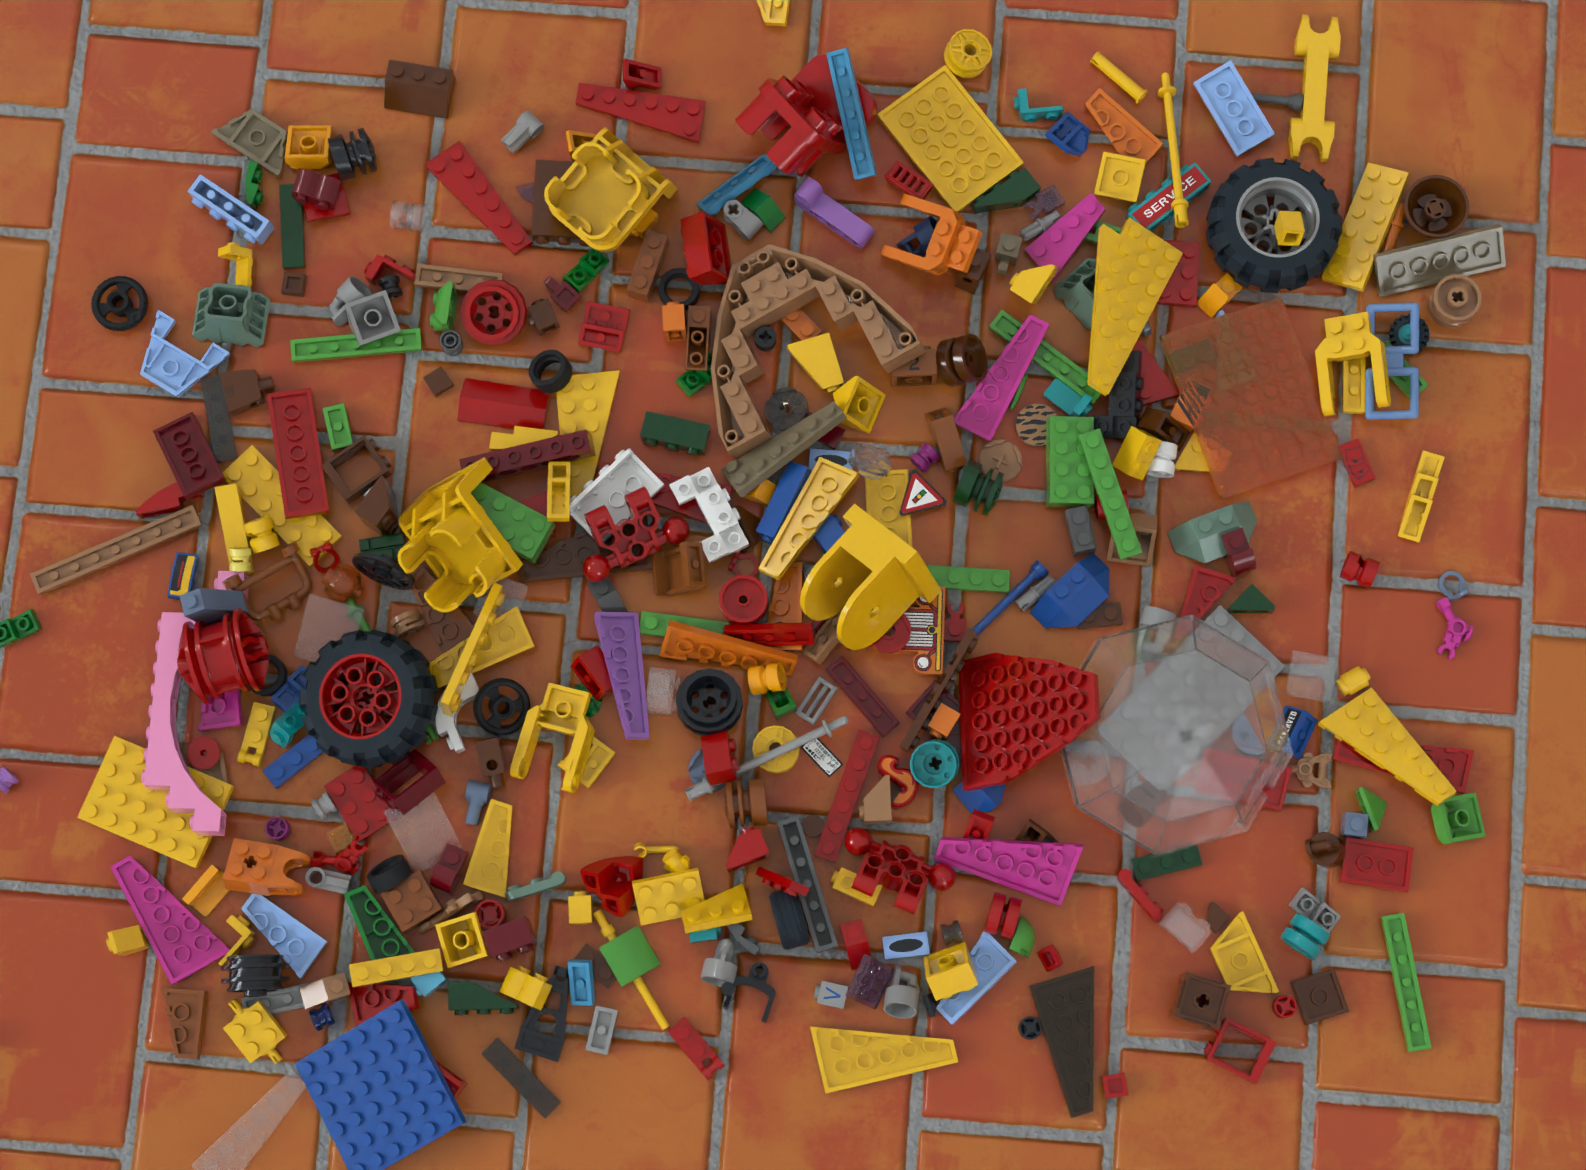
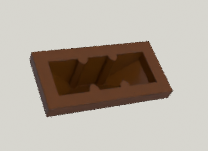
[733,505,761,554]

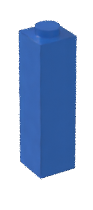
[756,461,812,545]

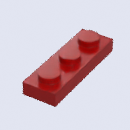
[756,866,810,897]

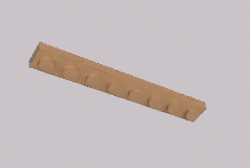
[30,505,203,595]

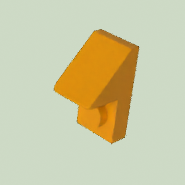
[1196,273,1243,319]

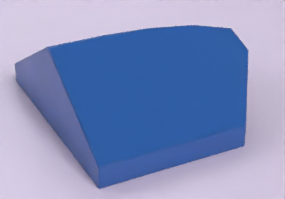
[1045,111,1090,156]
[952,781,1006,814]

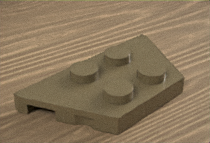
[211,109,288,178]

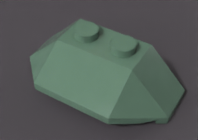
[1167,501,1257,564]

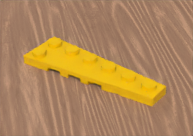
[758,457,859,580]
[440,582,505,717]

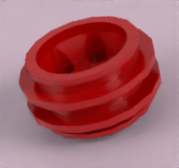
[460,279,528,345]

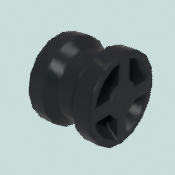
[378,275,403,299]
[755,326,776,352]
[1018,1017,1042,1040]

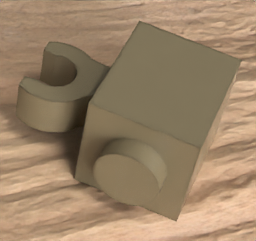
[995,232,1022,275]

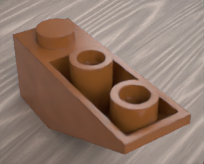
[685,305,712,371]

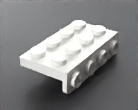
[570,448,664,543]

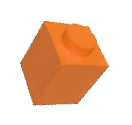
[927,703,961,740]

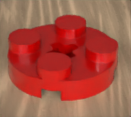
[871,614,911,654]

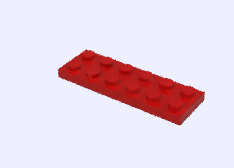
[267,388,330,519]

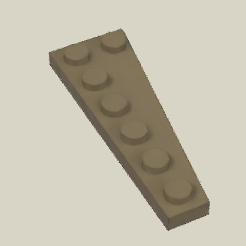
[721,401,847,498]

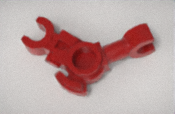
[310,835,369,876]

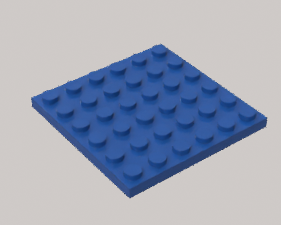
[294,999,467,1170]

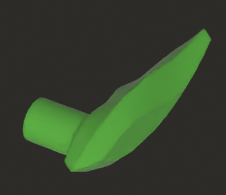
[1009,372,1028,410]

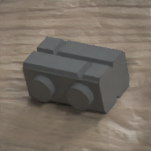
[1064,506,1097,557]

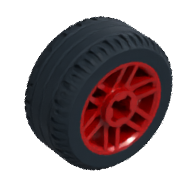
[769,890,810,950]

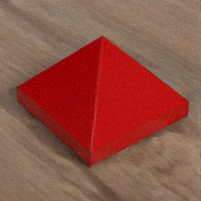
[1037,944,1063,972]

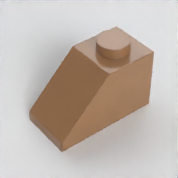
[299,972,350,1010]

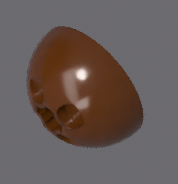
[1404,175,1469,239]

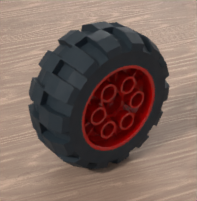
[299,630,439,767]

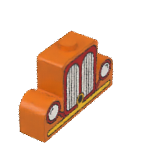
[886,586,945,678]

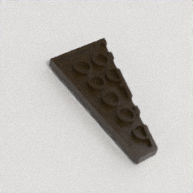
[1029,966,1094,1118]

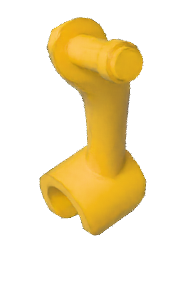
[634,842,679,858]

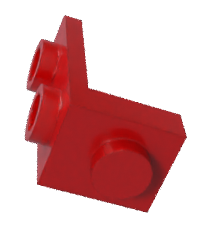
[364,254,416,286]

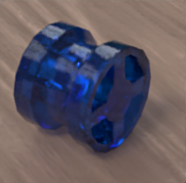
[309,1003,335,1031]

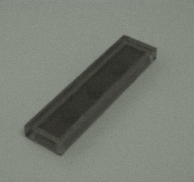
[200,375,238,463]
[482,1038,561,1119]

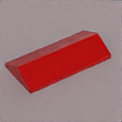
[457,378,551,430]

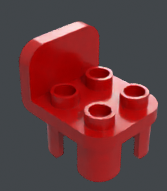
[735,55,877,177]

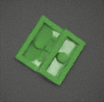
[599,926,661,987]

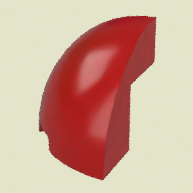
[580,856,643,918]

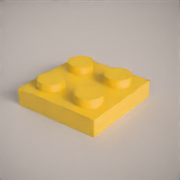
[1094,152,1146,203]

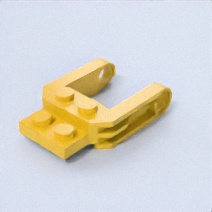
[1315,312,1391,417]
[510,683,595,793]

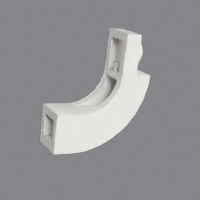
[436,673,479,754]

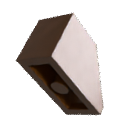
[1137,407,1190,451]

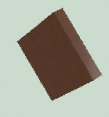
[1290,968,1349,1025]

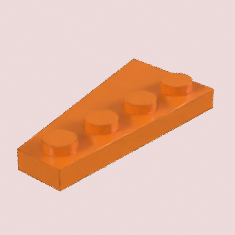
[1085,88,1164,164]
[766,562,804,651]

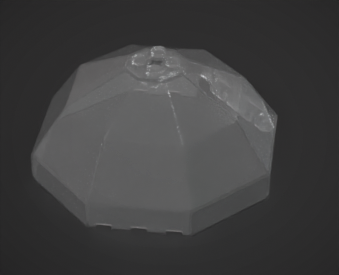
[1060,615,1293,855]

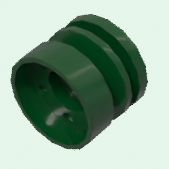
[952,460,1004,516]

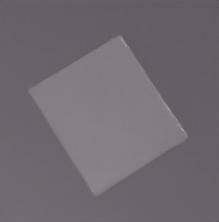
[293,593,365,662]

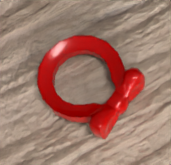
[310,541,340,573]
[727,551,759,577]

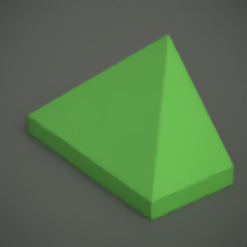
[1354,787,1387,833]

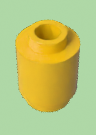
[1335,666,1371,696]

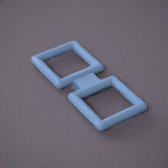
[1365,302,1419,420]

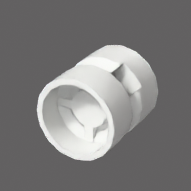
[1146,441,1178,478]

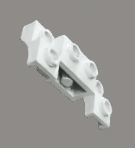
[669,467,749,563]

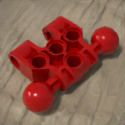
[582,486,690,582]
[845,827,956,915]

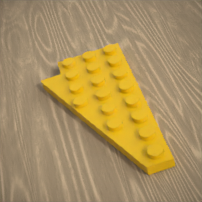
[1087,218,1183,396]

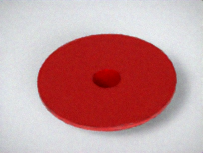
[187,736,220,770]

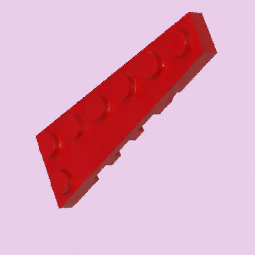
[425,140,533,256]

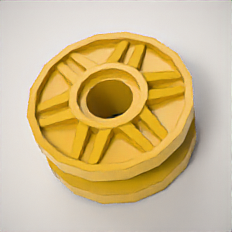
[944,29,992,78]
[752,725,800,774]

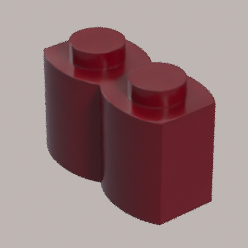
[292,168,341,211]

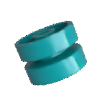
[1280,913,1331,960]

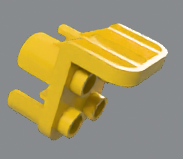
[544,127,678,252]

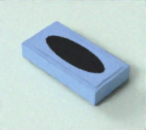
[809,448,854,471]
[882,932,930,960]

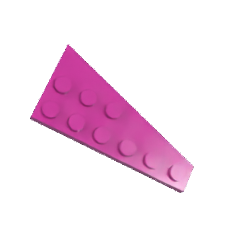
[934,837,1084,906]
[110,856,230,985]

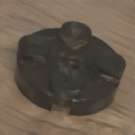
[764,387,809,431]

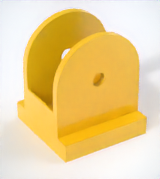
[800,504,942,650]

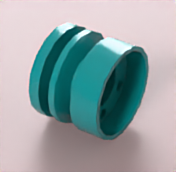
[910,739,961,788]

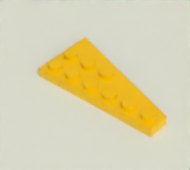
[556,370,620,498]

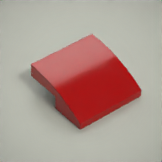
[578,301,630,352]

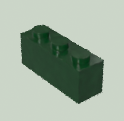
[640,411,711,457]

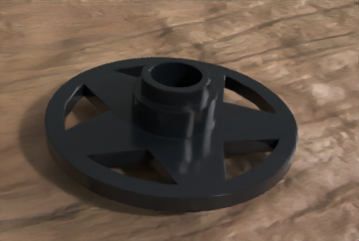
[352,553,415,590]

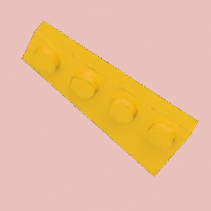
[463,799,512,898]

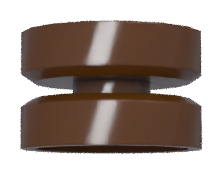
[936,334,988,387]

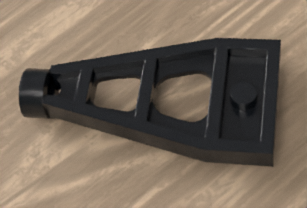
[514,965,569,1062]

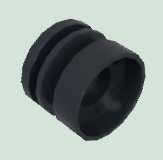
[328,128,377,181]

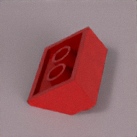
[680,211,731,285]

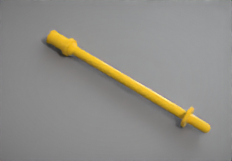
[1158,72,1189,228]

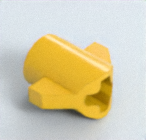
[662,848,691,873]

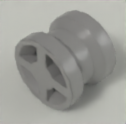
[311,792,338,820]

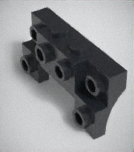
[1091,351,1144,439]

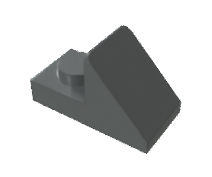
[587,576,628,612]

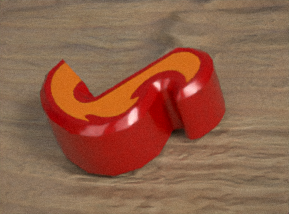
[878,755,919,810]

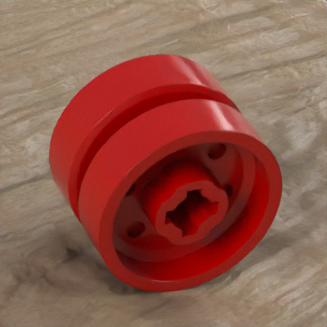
[984,892,1022,939]

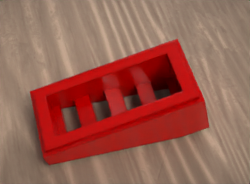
[885,160,934,200]

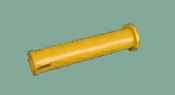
[1090,51,1148,104]

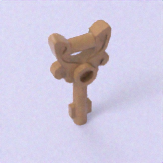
[1270,752,1333,789]
[417,890,484,934]

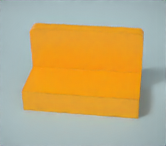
[182,865,230,917]

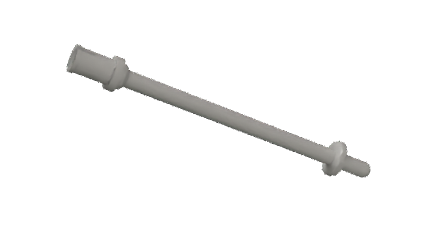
[685,716,849,802]

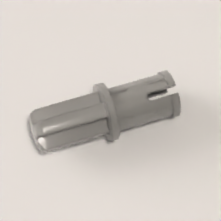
[1020,210,1061,241]
[1015,576,1056,612]

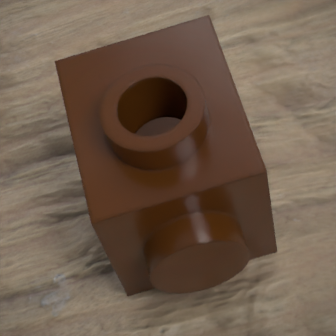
[527,299,560,336]

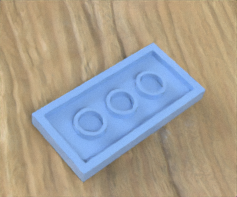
[1193,60,1275,157]

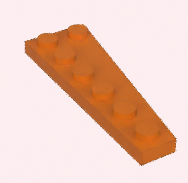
[659,620,798,676]

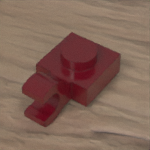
[544,276,581,313]

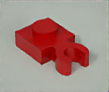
[944,603,966,642]

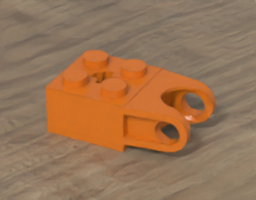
[223,838,310,896]

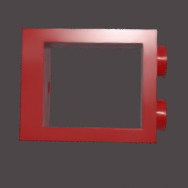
[1203,1018,1276,1084]

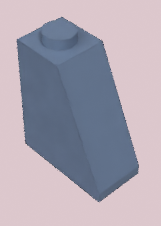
[180,588,248,625]

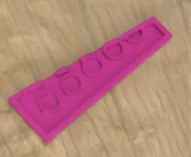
[954,315,1050,442]

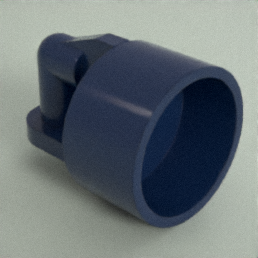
[896,216,938,257]

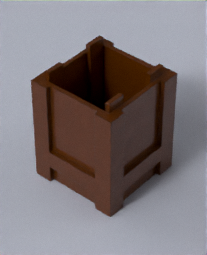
[1168,972,1231,1031]

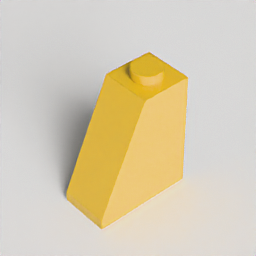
[786,333,844,393]

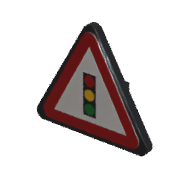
[899,470,947,516]

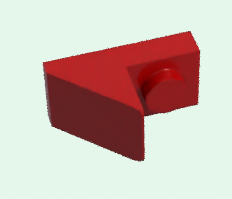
[623,58,661,90]
[963,809,995,839]

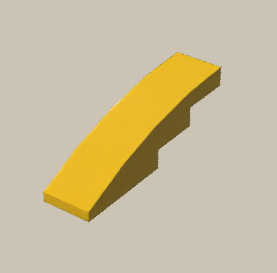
[1397,450,1445,542]

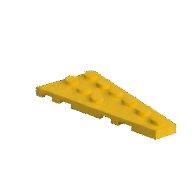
[1318,687,1457,806]
[810,1026,958,1094]

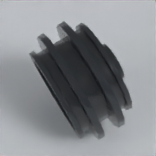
[676,668,743,736]
[221,954,290,997]

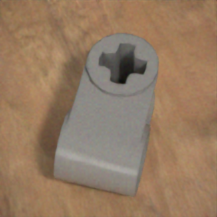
[723,200,763,241]

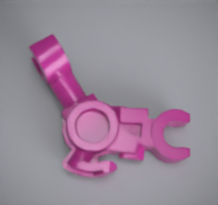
[1435,597,1473,660]

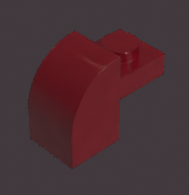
[1220,528,1256,577]
[430,843,469,895]

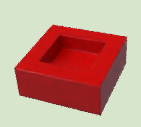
[1101,1073,1128,1099]

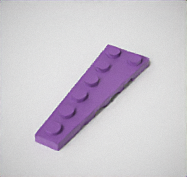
[594,612,650,740]

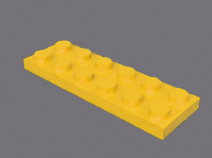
[1321,162,1410,292]
[223,445,343,567]

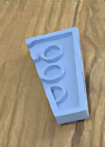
[936,931,1017,1026]

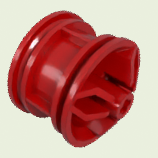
[177,608,270,705]

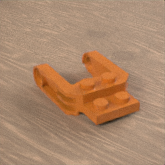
[880,194,983,276]

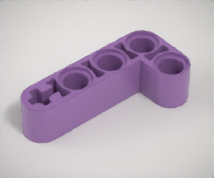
[794,177,875,249]

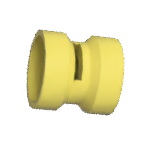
[229,547,252,572]

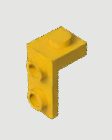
[218,242,253,287]
[218,915,256,966]

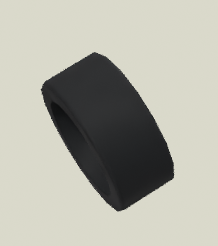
[658,268,700,311]
[529,350,572,393]
[252,654,288,697]
[367,855,412,893]

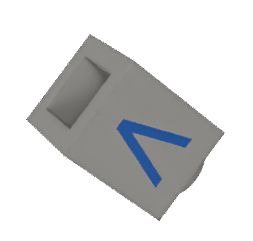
[813,981,848,1010]

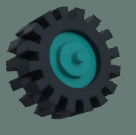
[1389,314,1430,355]

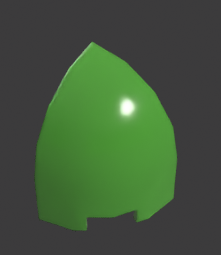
[1008,916,1036,958]

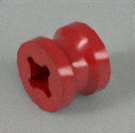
[1272,995,1297,1018]

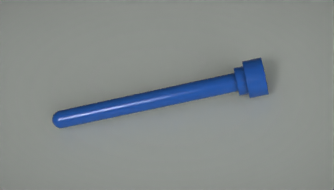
[972,560,1049,638]

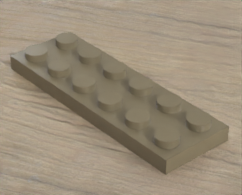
[1373,224,1506,297]

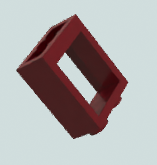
[373,749,446,816]

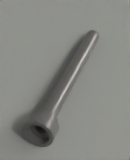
[1251,93,1303,111]

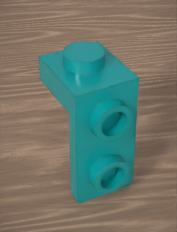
[1013,88,1063,123]
[1043,378,1093,417]
[268,701,306,749]

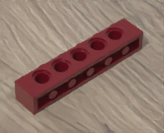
[459,429,596,483]

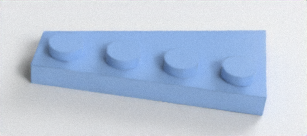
[241,894,328,979]

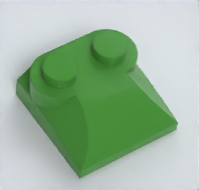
[430,281,458,332]
[1431,792,1486,844]

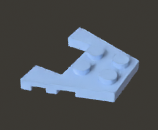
[140,310,231,398]

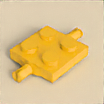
[223,998,287,1065]

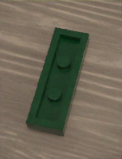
[1131,843,1203,882]

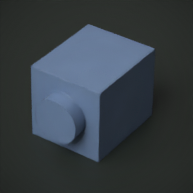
[1340,812,1369,839]

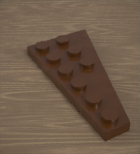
[519,514,652,583]

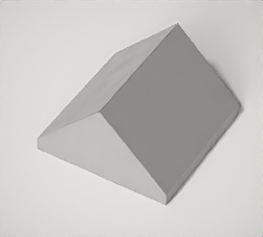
[344,290,401,346]

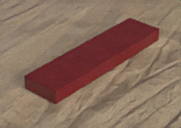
[826,655,900,737]

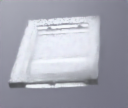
[383,792,464,872]

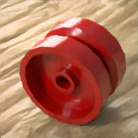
[719,575,768,625]

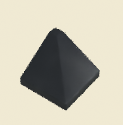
[923,993,937,1018]

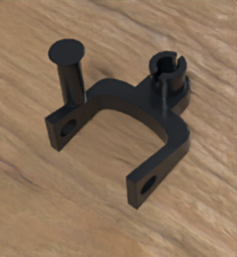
[721,963,776,1023]

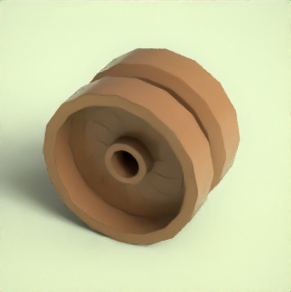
[1428,274,1482,328]

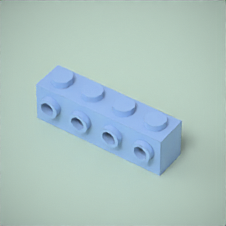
[187,174,274,246]

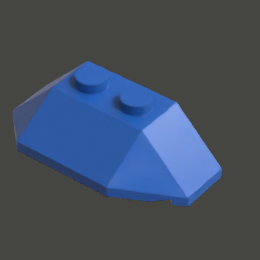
[1030,553,1109,629]

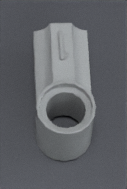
[501,110,545,154]
[305,867,353,894]

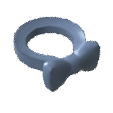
[1438,571,1469,602]

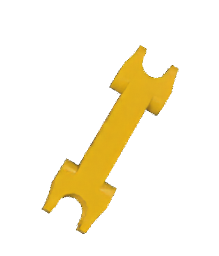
[1288,14,1341,162]

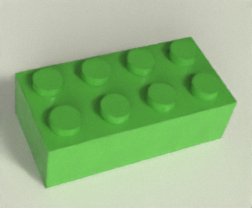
[1046,416,1094,509]
[471,482,556,564]

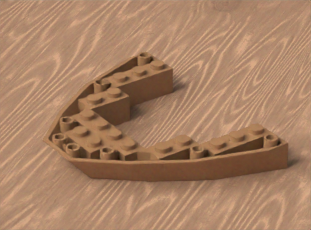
[711,244,926,459]

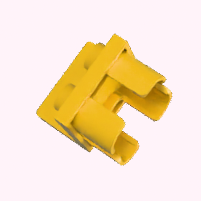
[398,457,523,613]

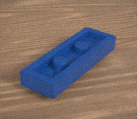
[263,735,324,789]

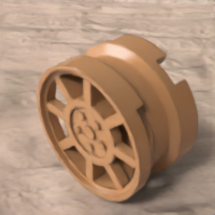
[390,609,426,638]

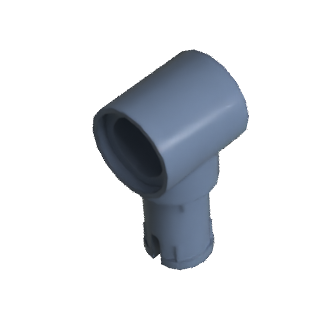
[465,779,491,825]

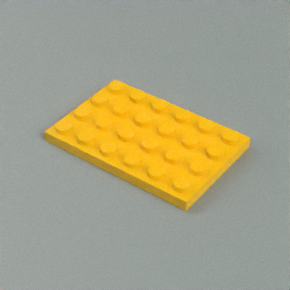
[877,65,1024,213]
[77,736,235,869]

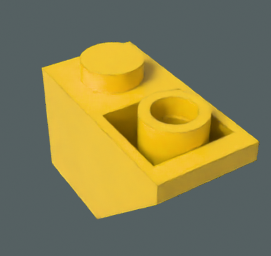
[106,925,150,956]

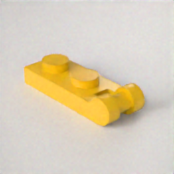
[237,702,277,767]

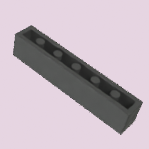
[777,816,838,954]

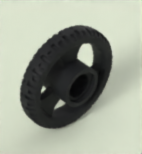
[91,276,148,331]
[473,678,530,736]

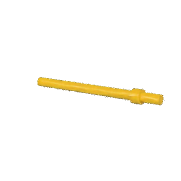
[593,909,670,1030]

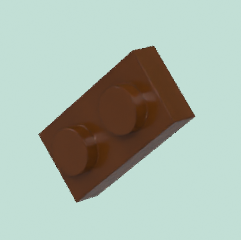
[1078,602,1123,630]
[574,943,617,989]

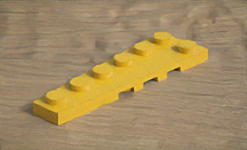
[428,606,535,689]

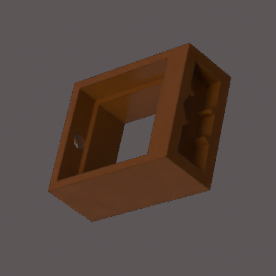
[321,435,392,504]

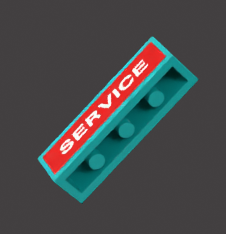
[1126,162,1211,232]

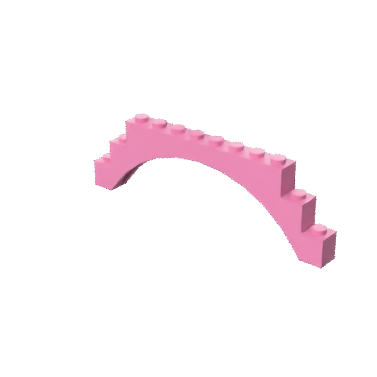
[141,571,249,836]

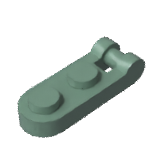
[505,871,567,902]

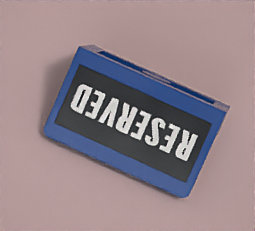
[1268,706,1318,760]

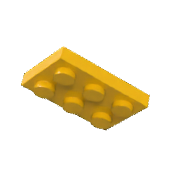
[632,868,705,926]

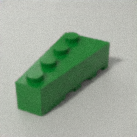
[344,885,415,960]

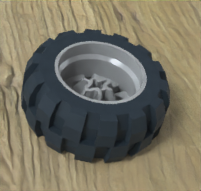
[1206,158,1343,293]

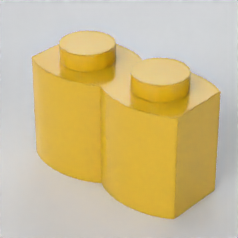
[499,966,552,1010]

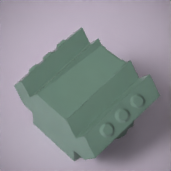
[1053,258,1096,329]
[192,283,270,348]

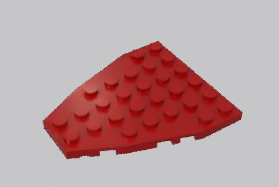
[959,653,1100,792]

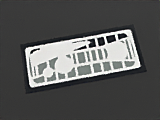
[801,738,843,777]

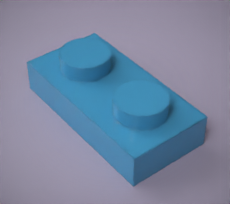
[568,959,596,1006]

